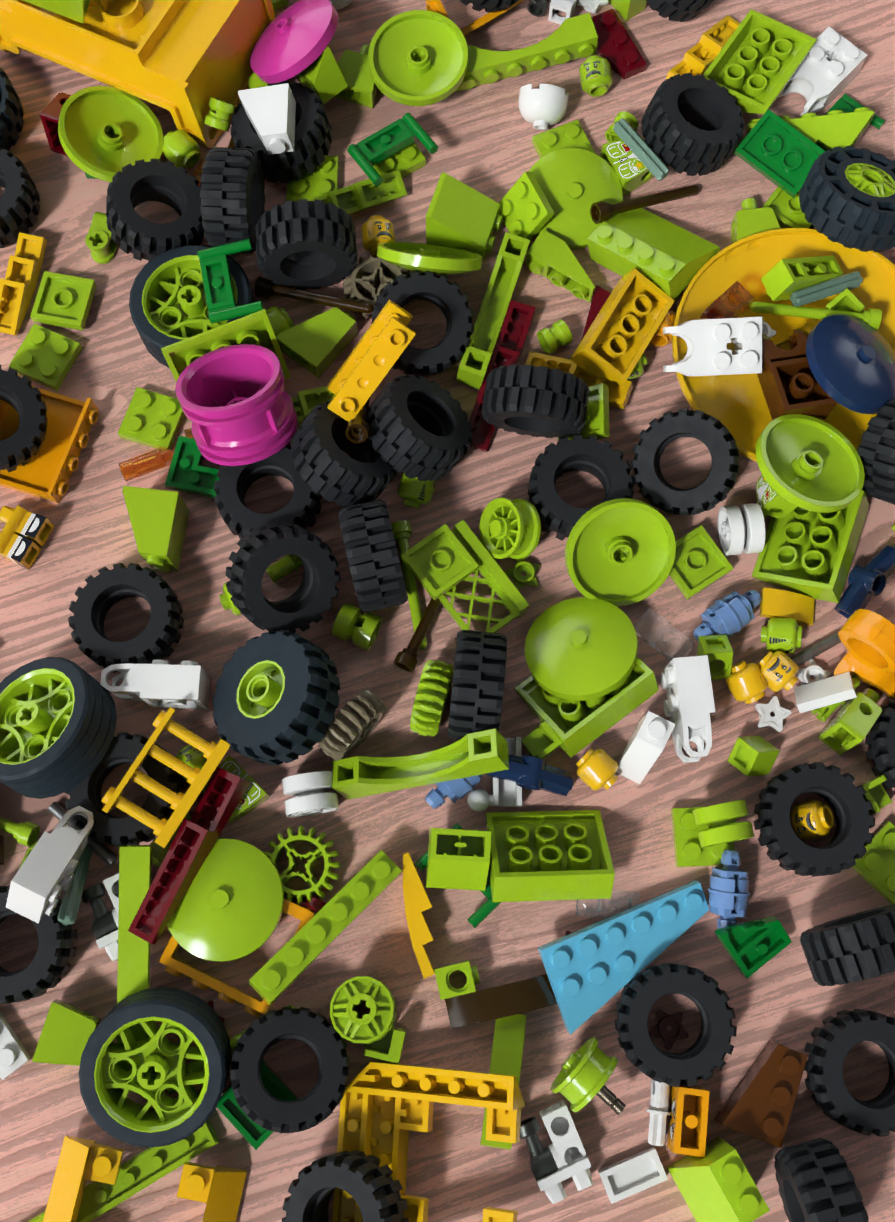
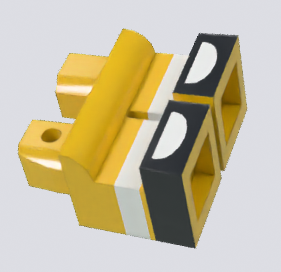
[0,505,55,570]

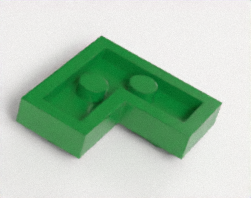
[165,436,219,498]

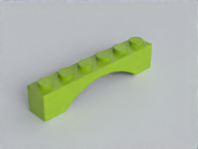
[455,13,598,92]
[456,232,530,389]
[332,728,509,800]
[249,850,402,1006]

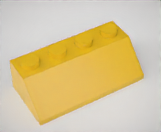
[570,268,675,383]

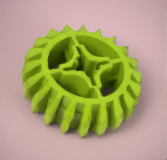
[410,659,454,737]
[264,826,341,906]

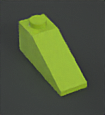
[761,255,844,301]

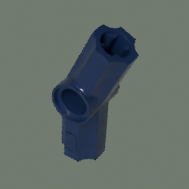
[835,546,895,619]
[486,754,574,796]

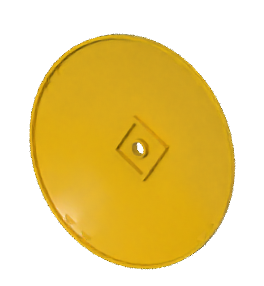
[672,228,895,462]

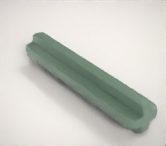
[613,118,670,181]
[790,271,863,307]
[58,845,92,926]

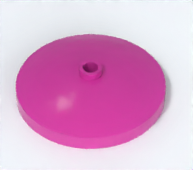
[250,0,338,84]

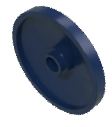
[806,315,895,414]

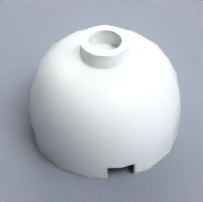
[518,84,569,130]

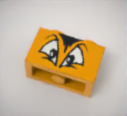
[667,1084,710,1157]

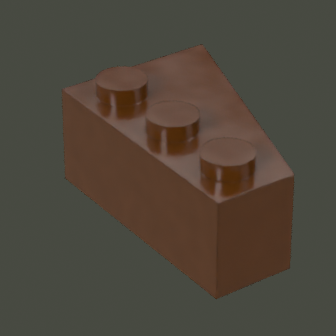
[714,1041,808,1148]

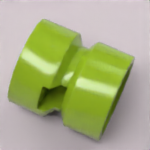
[332,603,382,651]

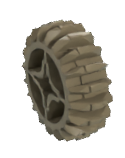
[343,253,410,320]
[319,690,386,761]

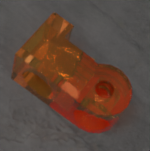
[700,281,754,320]

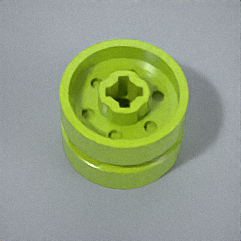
[692,800,755,848]

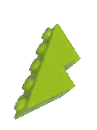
[747,107,874,151]

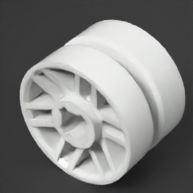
[717,503,765,556]
[282,771,339,817]

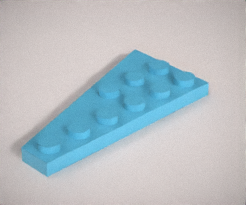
[538,880,709,1035]

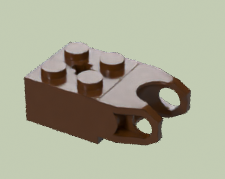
[757,329,837,420]

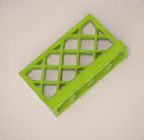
[438,520,529,633]

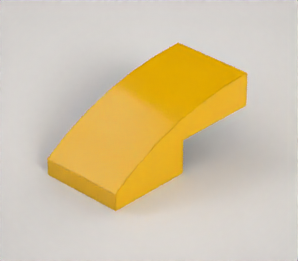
[759,587,815,626]

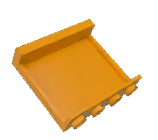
[0,386,99,504]

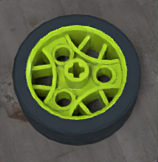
[129,245,255,368]
[0,657,117,799]
[79,987,232,1148]

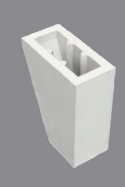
[238,83,296,155]
[616,711,675,785]

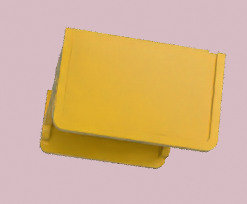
[0,0,276,148]

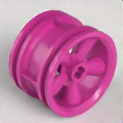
[175,344,298,466]

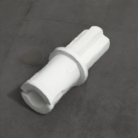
[646,1080,671,1146]

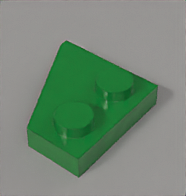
[715,916,792,978]

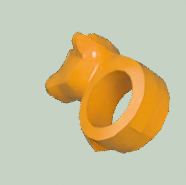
[834,609,895,700]

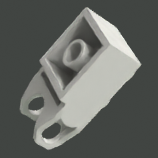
[778,27,867,115]
[663,317,762,376]
[660,655,716,763]
[100,660,211,710]
[6,806,94,924]

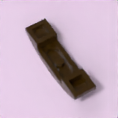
[445,974,557,1028]

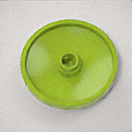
[368,10,468,106]
[58,86,164,182]
[529,148,623,250]
[377,241,482,275]
[756,414,865,513]
[565,498,676,606]
[525,597,638,701]
[167,838,284,961]

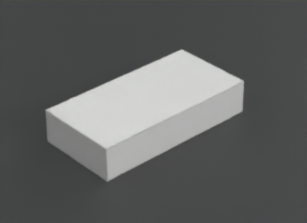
[794,672,857,713]
[598,1146,668,1204]

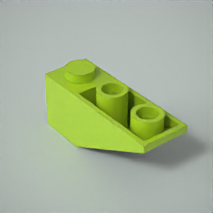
[525,229,595,302]

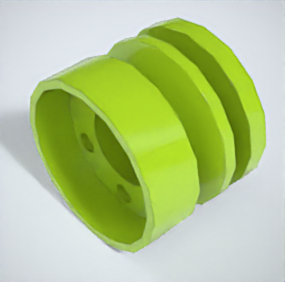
[330,976,397,1044]

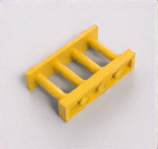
[327,299,416,422]
[101,707,230,848]

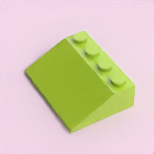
[703,9,817,114]
[587,208,720,300]
[161,309,291,382]
[752,490,869,603]
[514,657,659,758]
[486,810,615,902]

